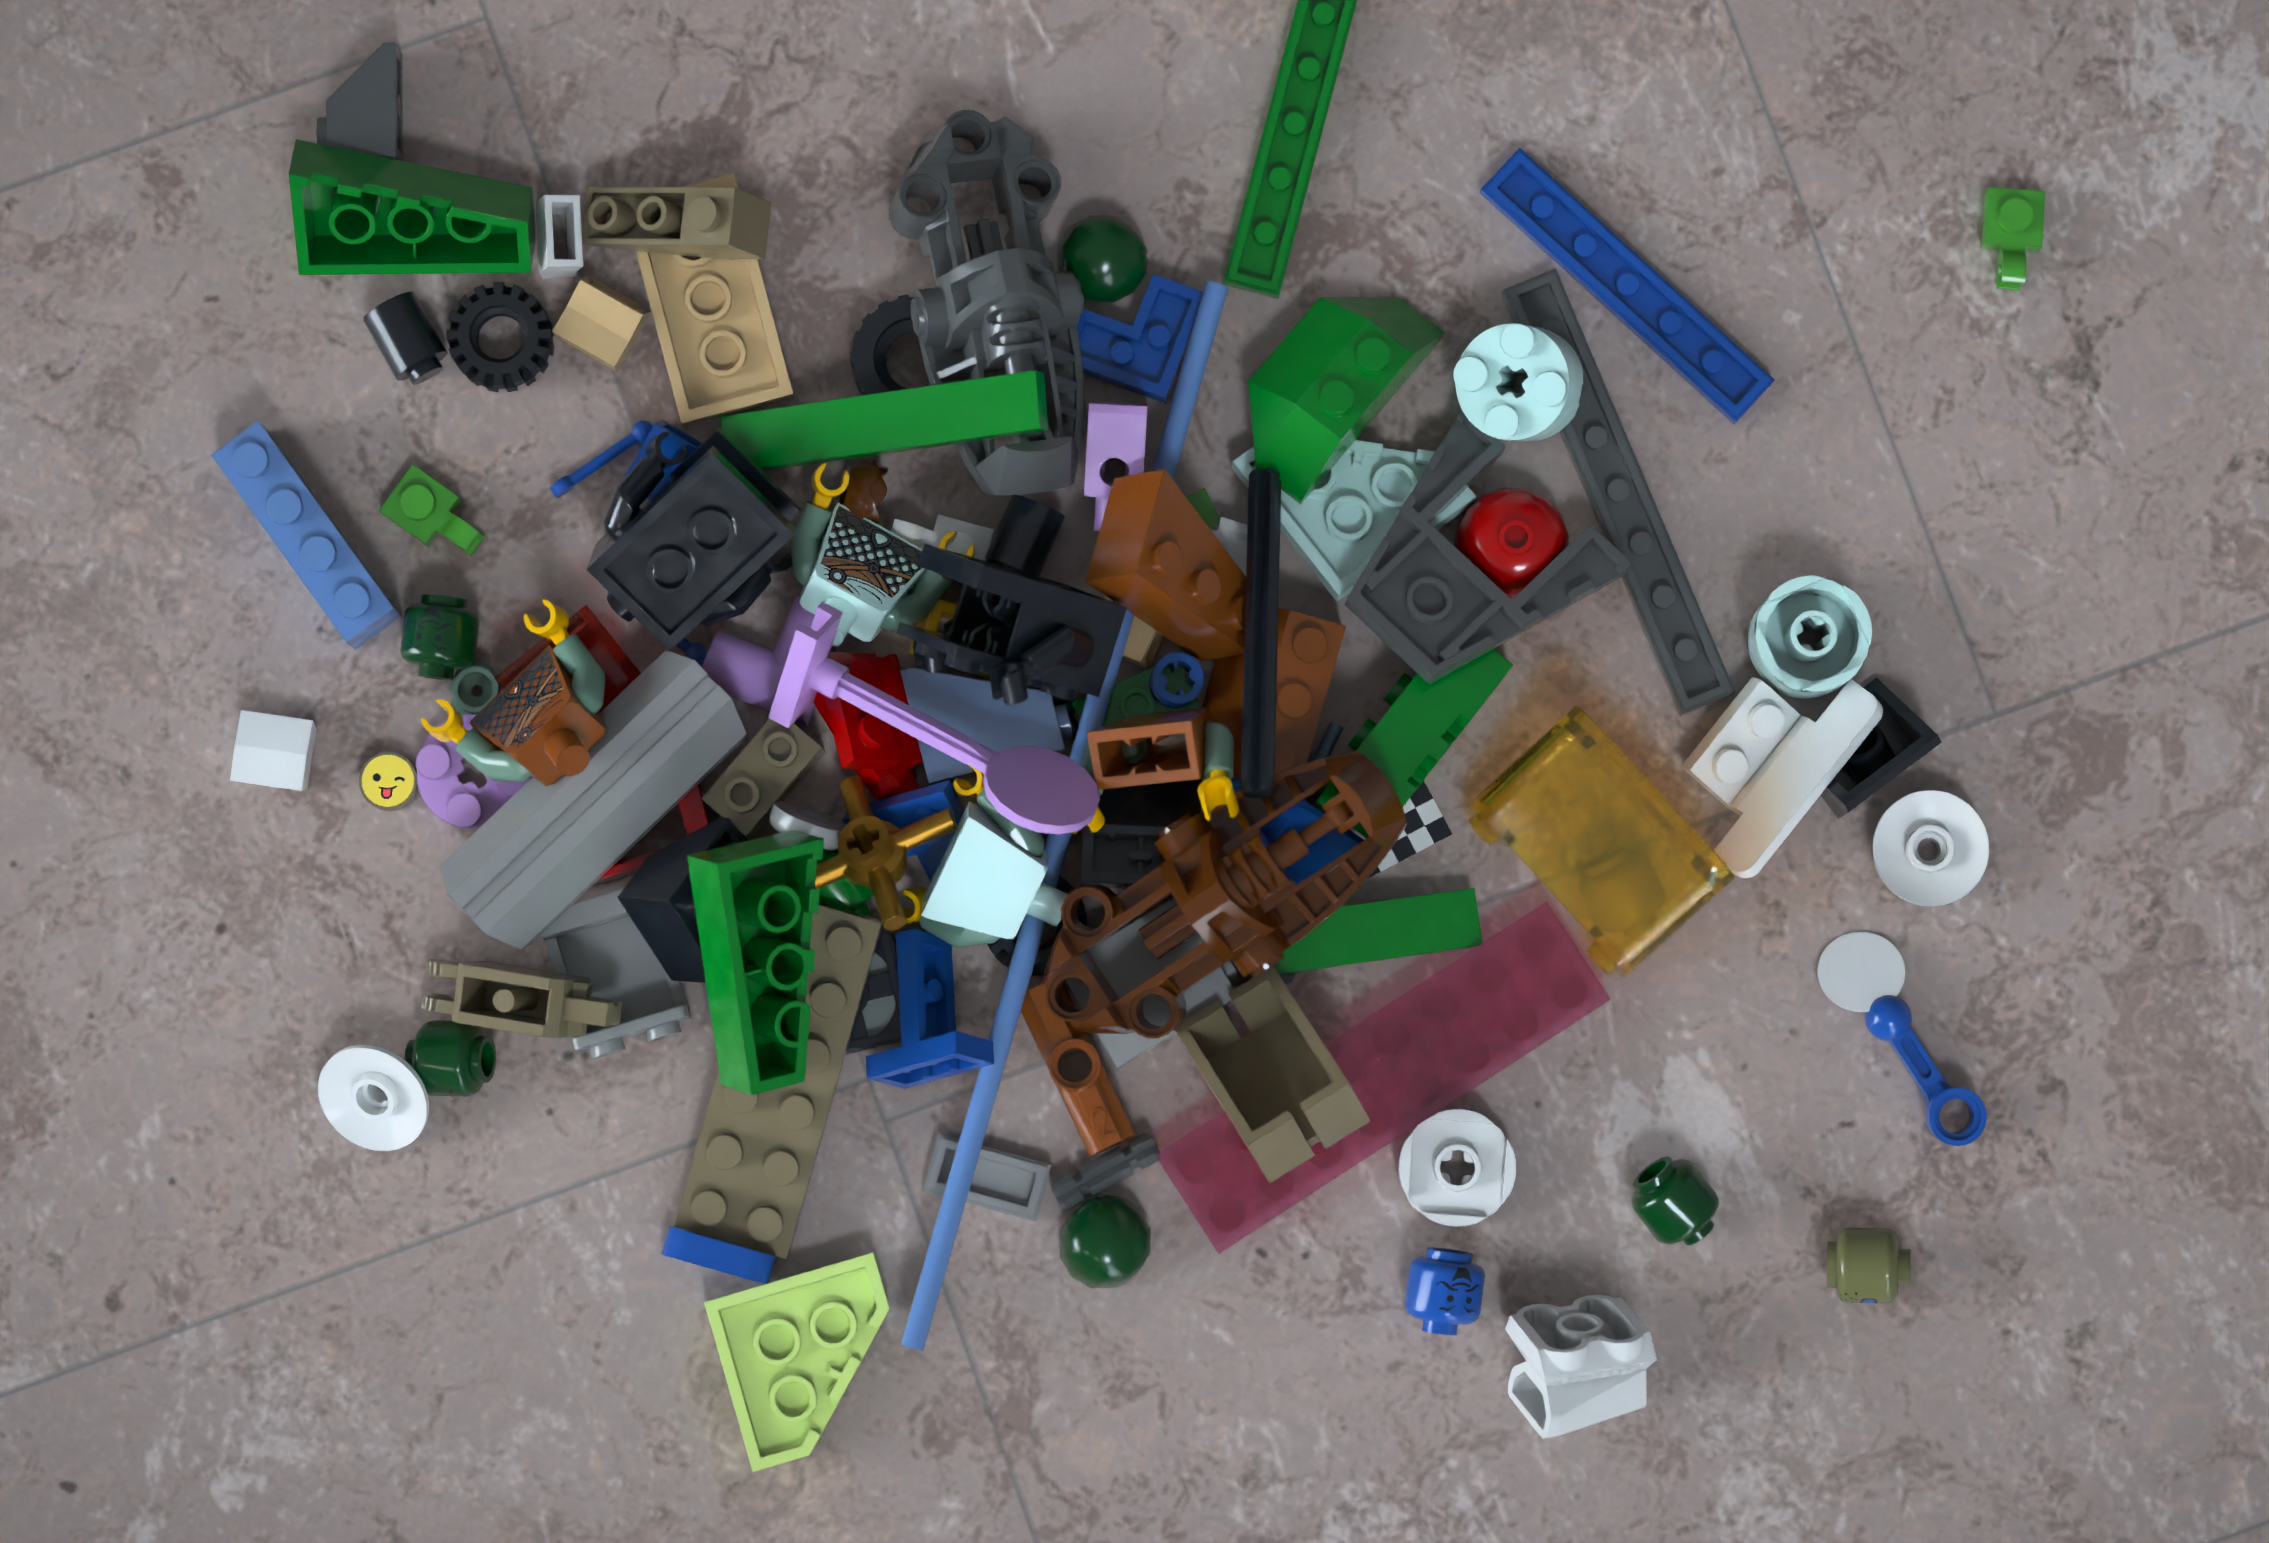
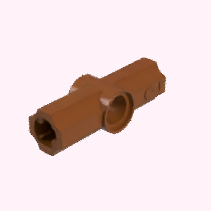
[1021,983,1136,1157]

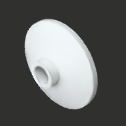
[1872,790,1989,907]
[318,1045,429,1151]

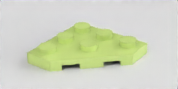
[704,1252,890,1472]

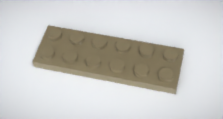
[674,902,883,1259]

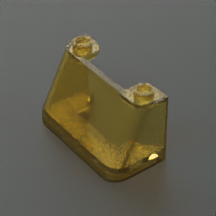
[1466,705,1735,978]

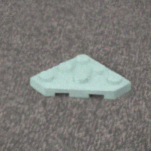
[1232,440,1476,602]

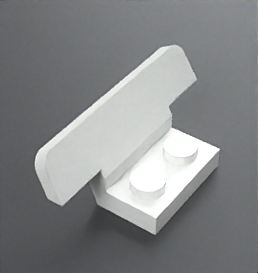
[1681,677,1883,878]

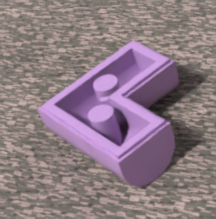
[702,596,839,726]

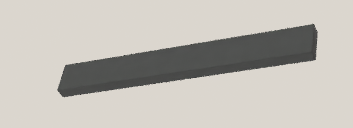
[1501,268,1735,716]

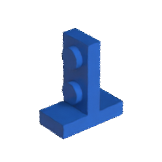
[866,928,994,1089]

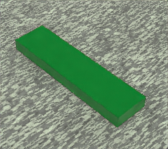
[1271,888,1483,975]

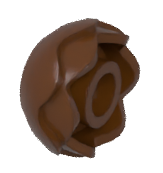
[839,459,888,524]

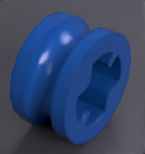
[1149,653,1204,708]

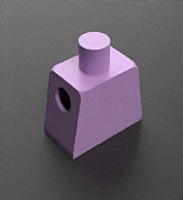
[1084,401,1148,531]

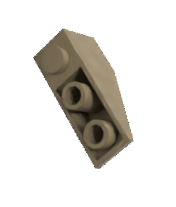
[582,187,771,259]

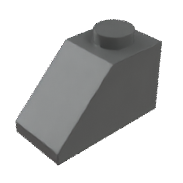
[316,42,403,161]

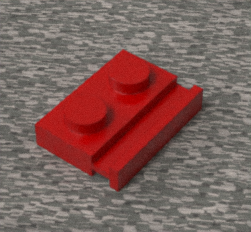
[824,652,923,770]

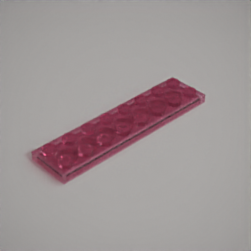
[1155,902,1611,1254]

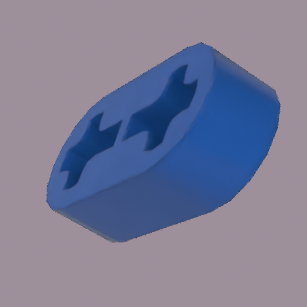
[661,1226,776,1284]

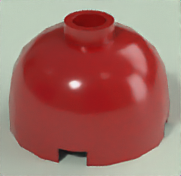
[1454,488,1569,599]

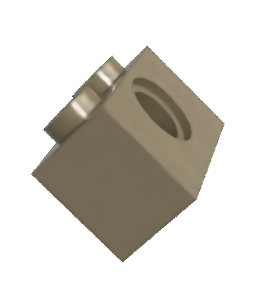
[702,719,825,840]

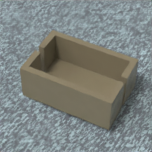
[1175,966,1370,1183]

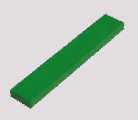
[1223,0,1357,299]
[720,370,1048,471]

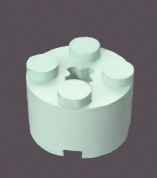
[1454,323,1583,441]
[1748,575,1872,699]

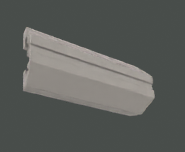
[440,650,747,950]

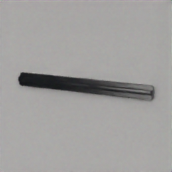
[1241,468,1281,799]

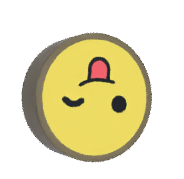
[359,752,418,811]

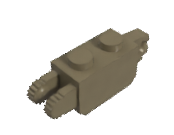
[421,959,622,1038]

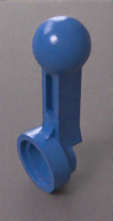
[1865,995,1987,1146]

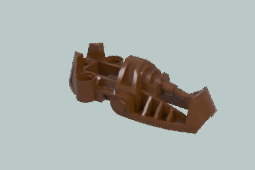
[1042,751,1407,1038]

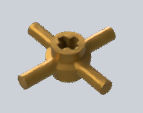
[815,776,958,931]

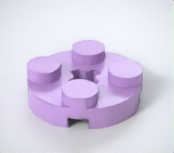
[416,714,532,830]

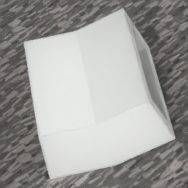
[536,195,583,279]
[230,710,317,791]

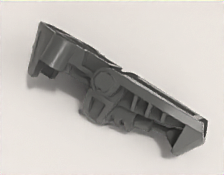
[889,110,1084,495]

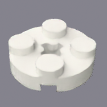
[1398,1109,1516,1227]

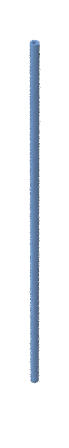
[900,281,1228,1351]

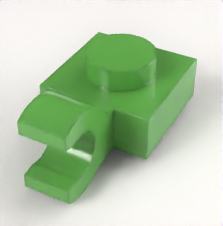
[1981,187,2045,291]
[379,464,485,556]

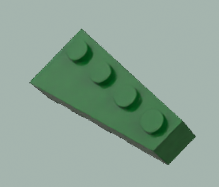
[289,139,536,275]
[1314,649,1513,840]
[687,830,824,1096]

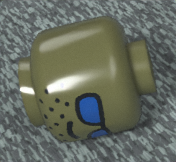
[1827,1228,1911,1304]

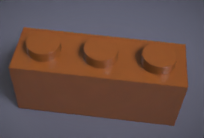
[1202,608,1346,779]

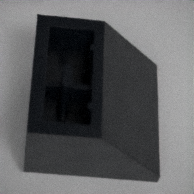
[1081,778,1202,889]
[617,818,744,983]

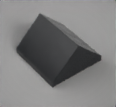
[1821,678,1942,819]

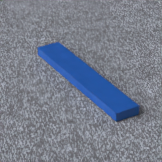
[1480,148,1775,424]

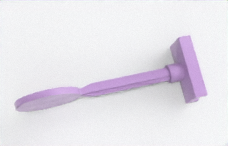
[768,601,1100,835]

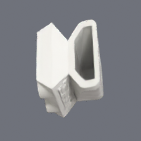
[1505,1295,1657,1439]

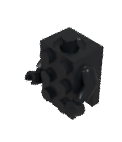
[586,427,801,651]
[897,543,1127,705]

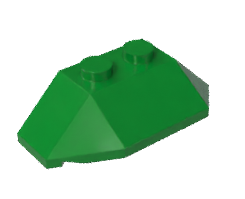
[1248,297,1445,504]

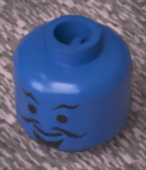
[1405,1247,1485,1335]

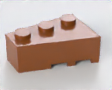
[1085,469,1246,661]

